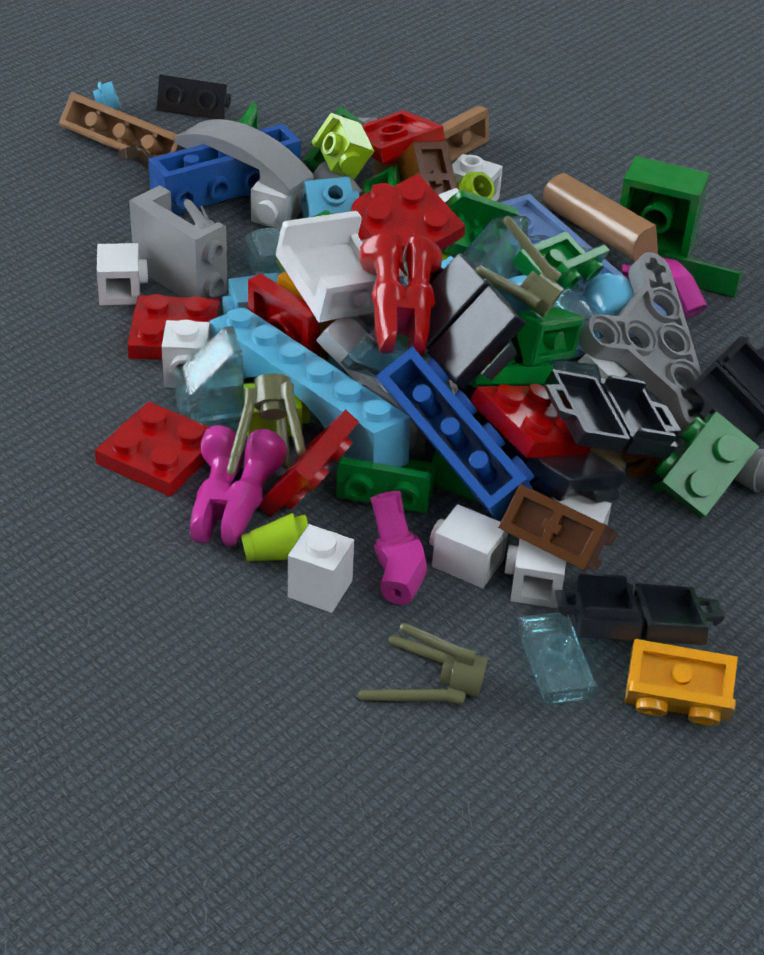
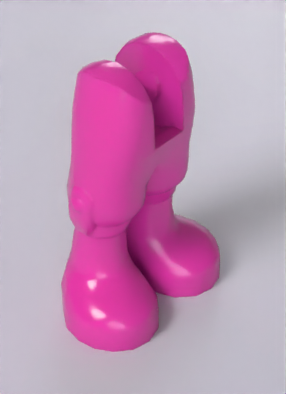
[190,425,287,546]

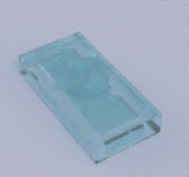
[518,612,596,704]

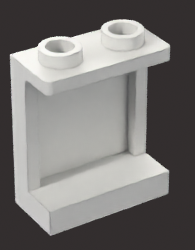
[276,211,405,322]

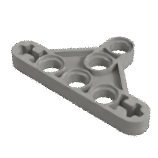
[578,252,702,436]

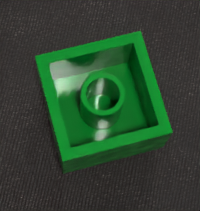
[620,156,710,257]

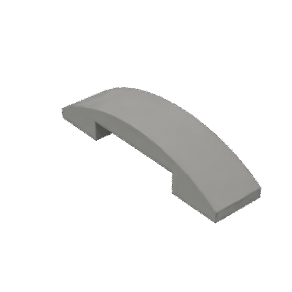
[175,119,313,197]

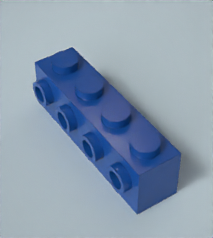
[148,124,301,215]
[377,346,534,522]

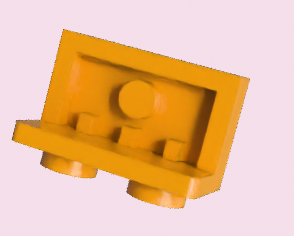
[624,639,738,726]

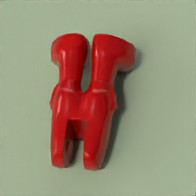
[359,233,442,356]

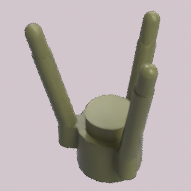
[476,216,564,318]
[227,373,306,475]
[357,623,488,705]

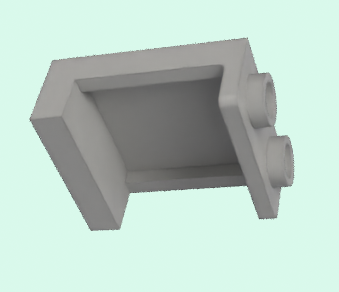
[129,185,228,299]

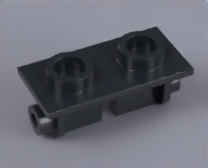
[156,74,231,120]

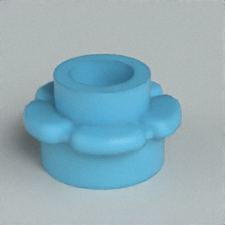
[93,81,121,110]

